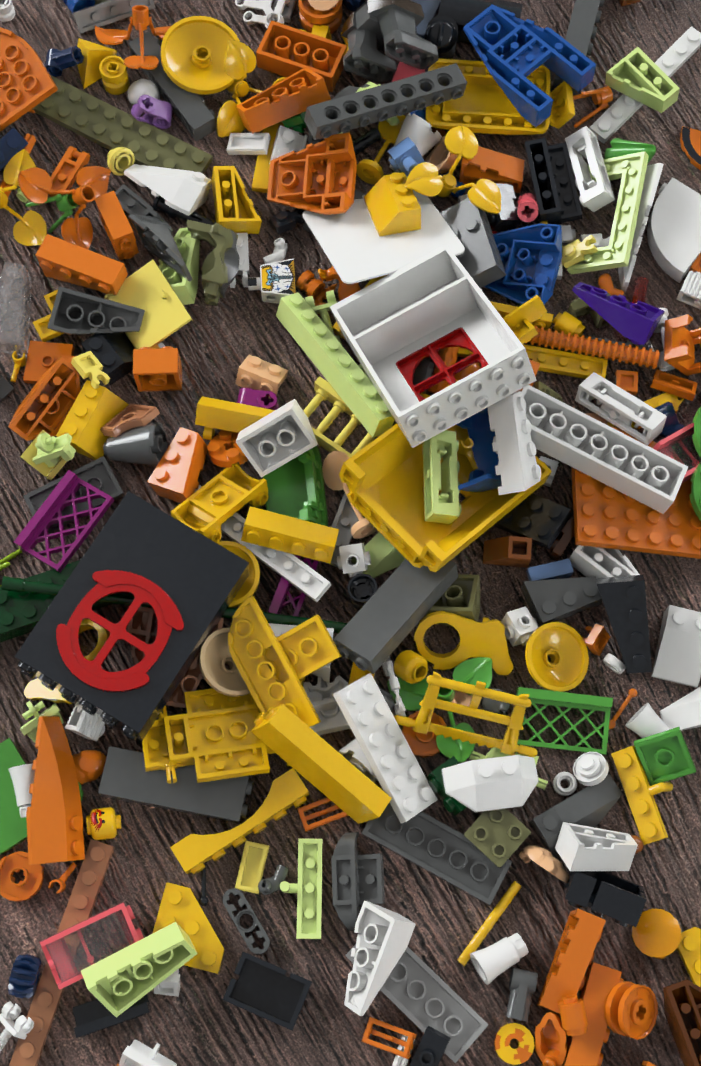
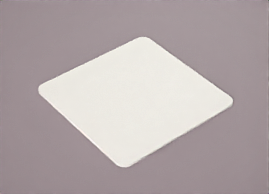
[302,191,465,284]

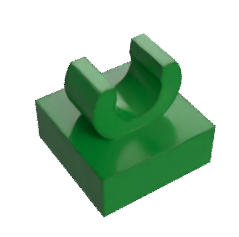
[282,111,306,134]

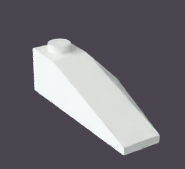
[124,164,212,216]
[344,901,416,1016]

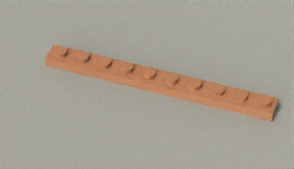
[9,839,115,1066]

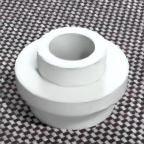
[553,772,577,796]

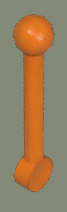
[609,688,637,729]

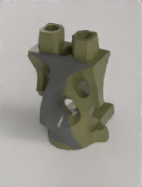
[186,220,240,306]

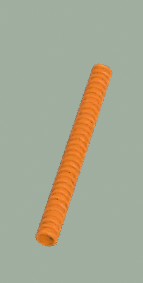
[524,326,660,369]

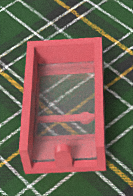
[653,423,701,483]
[39,902,144,990]

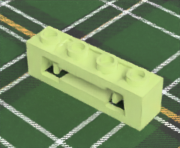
[422,430,461,524]

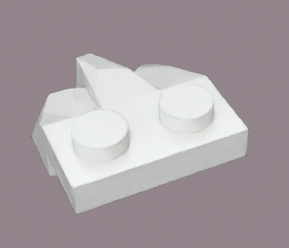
[303,675,351,735]

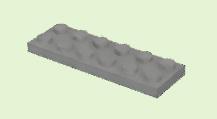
[345,944,489,1063]

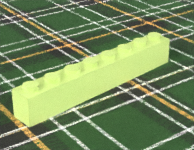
[276,292,395,438]

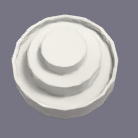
[573,752,609,786]

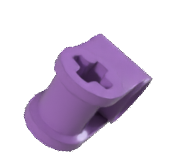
[131,95,173,129]

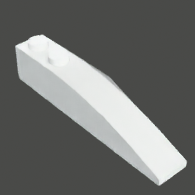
[618,163,664,292]

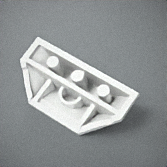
[441,755,539,813]

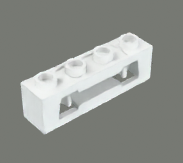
[565,126,615,212]
[575,372,667,445]

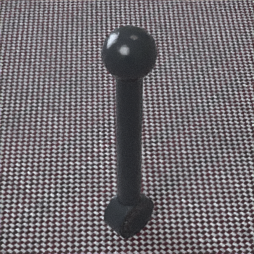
[199,861,209,906]

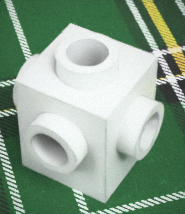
[337,543,371,577]
[501,606,538,647]

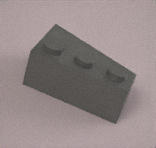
[520,576,603,627]

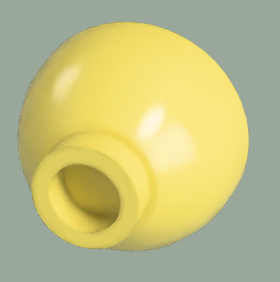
[107,147,135,176]

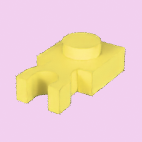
[562,235,598,268]
[71,351,110,389]

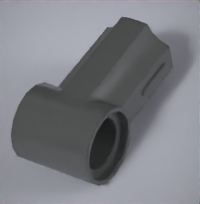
[506,967,538,1022]

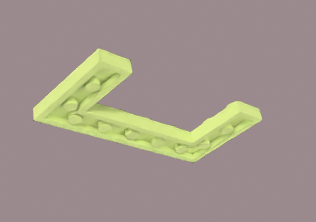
[567,151,649,274]

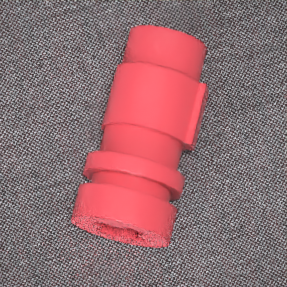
[517,193,538,222]

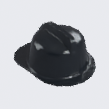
[425,15,458,59]

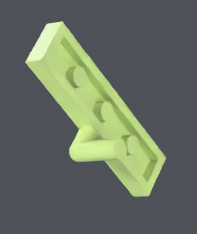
[280,838,323,939]

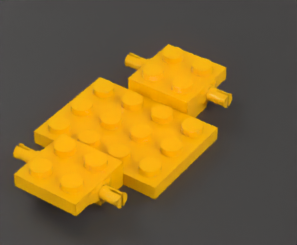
[142,688,290,784]

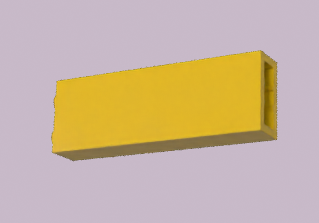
[251,704,392,824]

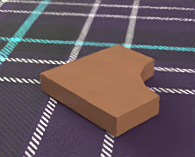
[100,403,160,437]

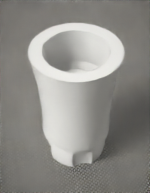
[625,703,670,738]
[8,763,35,818]
[470,933,529,985]

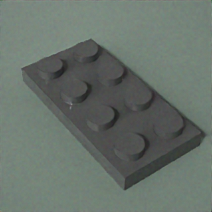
[23,456,125,533]

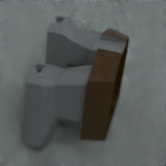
[341,0,439,84]

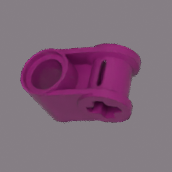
[237,388,279,410]

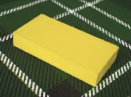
[235,841,270,895]

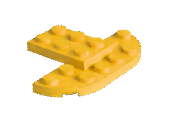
[228,596,341,727]

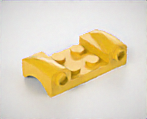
[171,463,269,543]

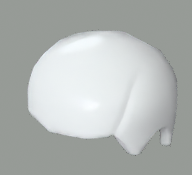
[127,79,160,105]

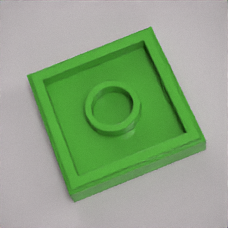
[634,727,696,786]

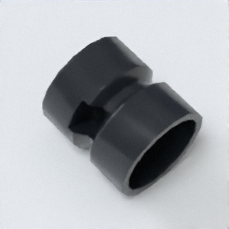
[347,574,378,610]

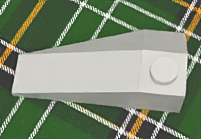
[660,686,701,731]

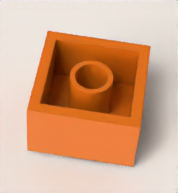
[133,346,182,392]

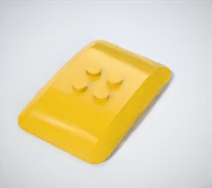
[425,59,550,135]

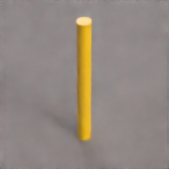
[457,881,522,966]

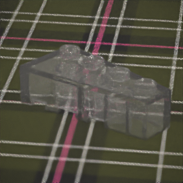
[0,262,31,357]

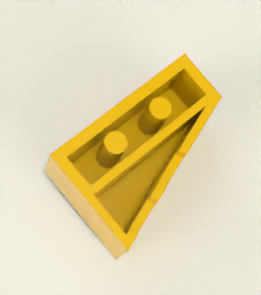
[212,166,262,234]

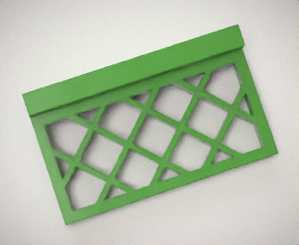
[516,687,613,755]

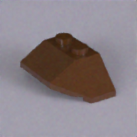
[664,979,701,1066]

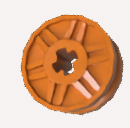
[605,981,658,1040]

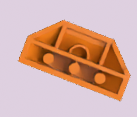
[8,356,81,441]

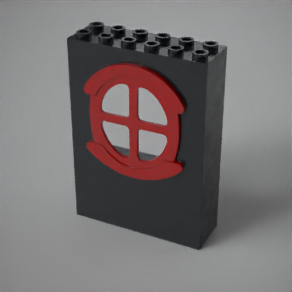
[14,491,249,741]

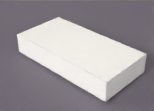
[226,133,271,155]

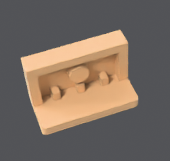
[236,355,288,399]

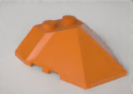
[267,133,357,215]

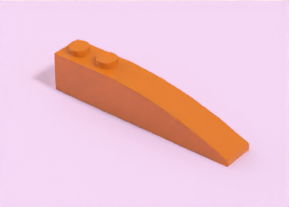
[26,716,85,865]

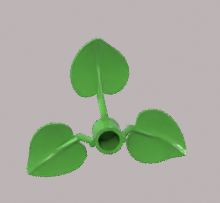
[387,657,492,763]

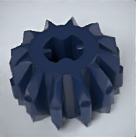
[8,954,41,999]

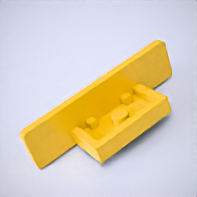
[468,295,547,354]

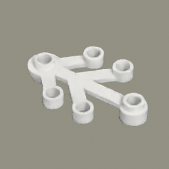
[235,0,290,29]

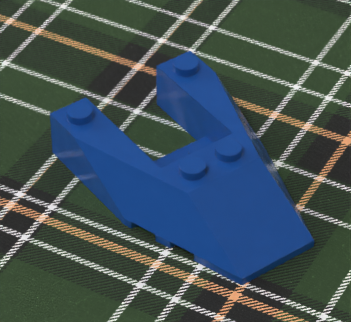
[463,5,596,127]

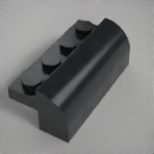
[438,0,523,44]
[525,138,582,225]

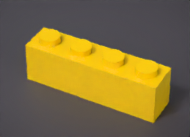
[241,506,339,564]

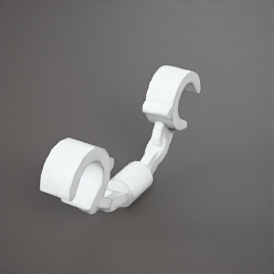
[382,656,406,717]

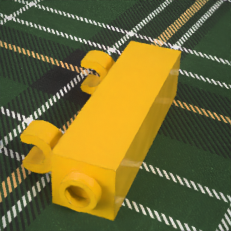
[195,396,275,440]

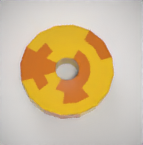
[494,1023,535,1065]

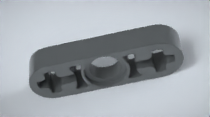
[223,888,270,955]

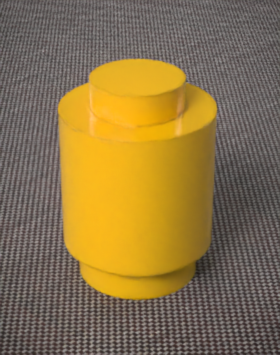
[552,311,586,337]

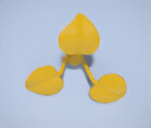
[217,40,286,138]
[405,125,501,214]
[0,149,47,246]

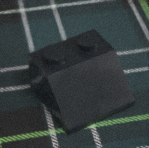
[81,332,135,386]

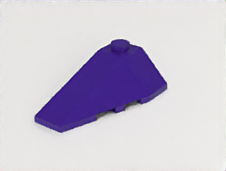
[572,282,665,345]

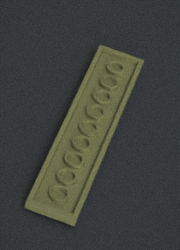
[32,75,213,174]

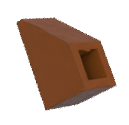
[482,536,532,568]

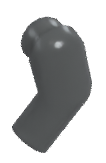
[258,864,289,895]

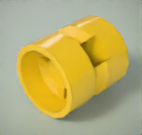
[99,55,130,95]

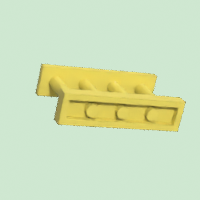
[303,376,382,458]

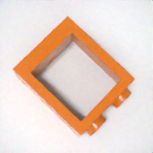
[94,191,139,261]

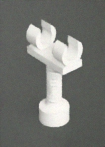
[0,1001,34,1053]

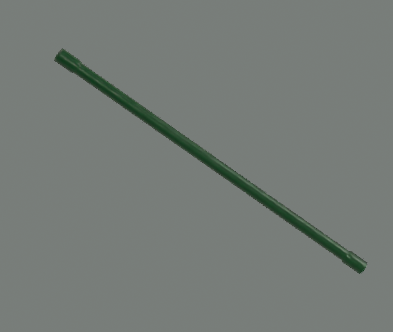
[1,576,347,634]

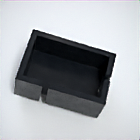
[564,871,647,927]
[223,952,312,1031]

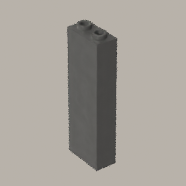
[334,559,458,674]
[98,746,254,824]

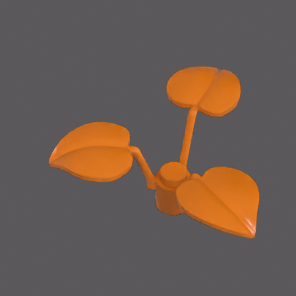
[95,5,171,70]
[18,166,111,249]

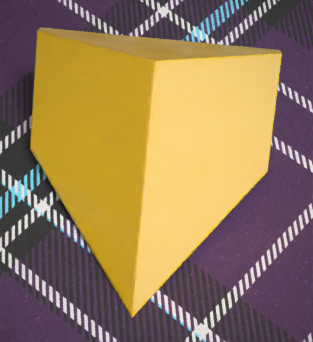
[77,38,117,89]

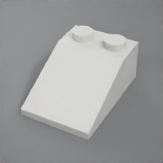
[651,605,701,688]

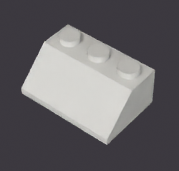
[236,399,318,478]

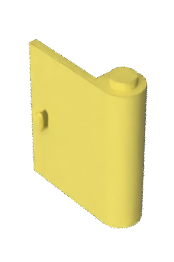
[104,260,193,349]

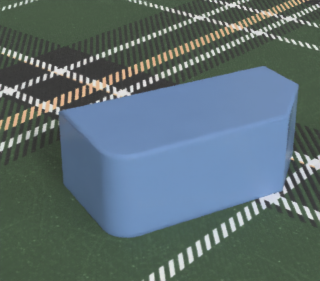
[526,558,573,581]

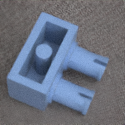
[388,137,425,191]

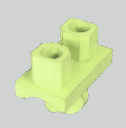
[32,433,76,468]
[20,701,64,743]

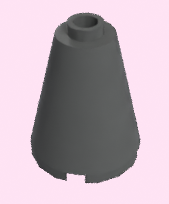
[103,422,168,466]

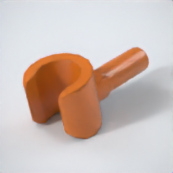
[48,862,77,894]

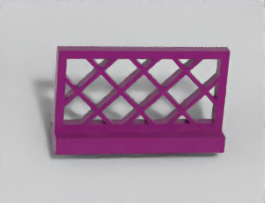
[14,470,114,573]

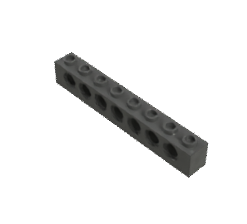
[304,63,467,140]

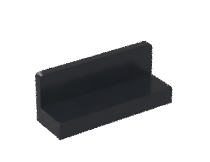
[72,994,152,1038]

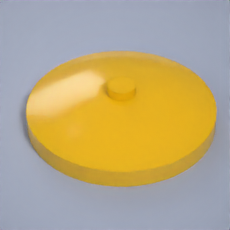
[161,16,240,95]

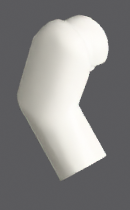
[263,238,288,264]

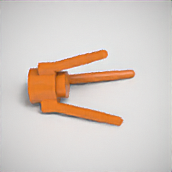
[573,86,613,128]

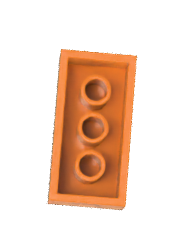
[256,20,347,92]

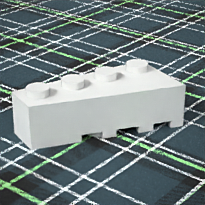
[488,391,541,495]

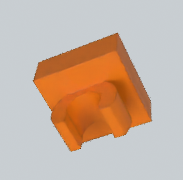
[582,624,610,656]

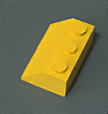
[364,172,421,237]
[56,380,129,460]

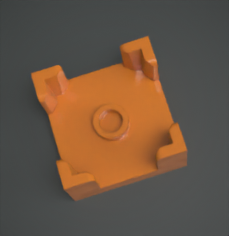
[664,314,701,376]

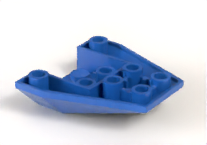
[484,223,562,305]

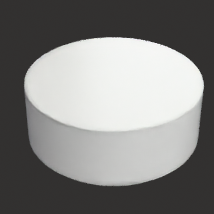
[603,653,626,674]

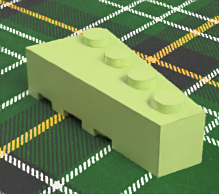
[81,922,197,1018]

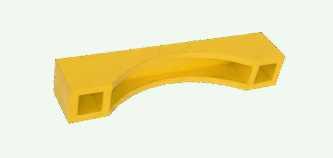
[170,768,309,875]

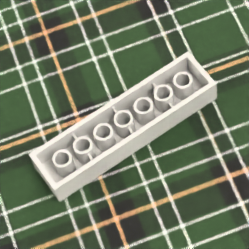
[521,385,688,514]

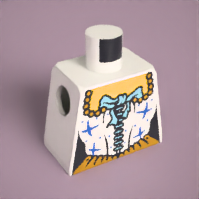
[248,259,296,304]

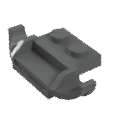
[331,832,385,931]

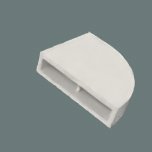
[647,178,701,283]

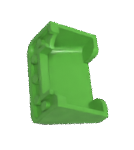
[263,446,328,526]

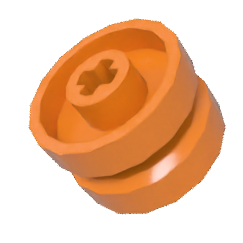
[298,0,343,34]

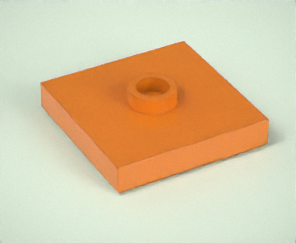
[23,340,74,384]

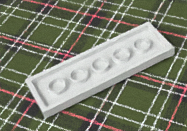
[333,673,438,823]

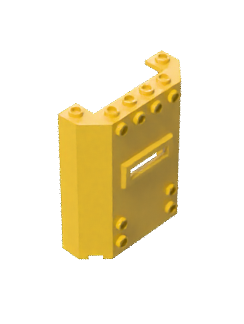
[339,380,552,572]

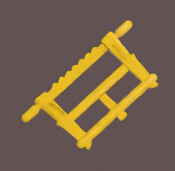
[394,671,538,757]

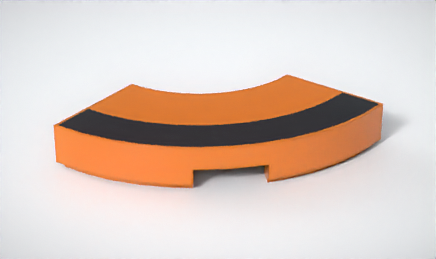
[680,126,701,170]

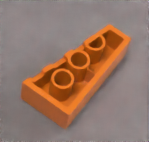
[236,67,331,134]
[35,234,128,295]
[536,908,606,1015]

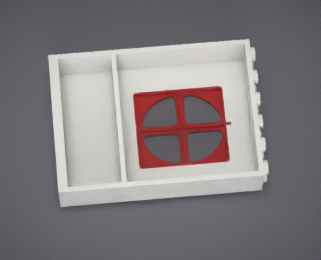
[330,243,537,448]

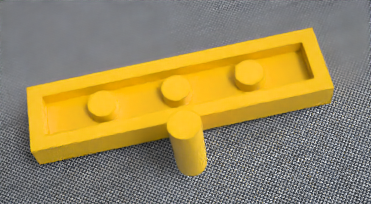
[611,746,673,845]

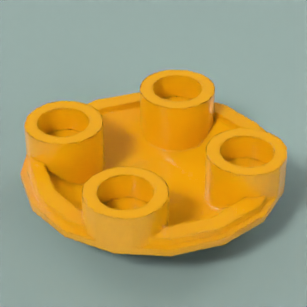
[632,909,681,959]

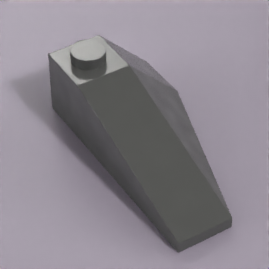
[48,286,145,335]

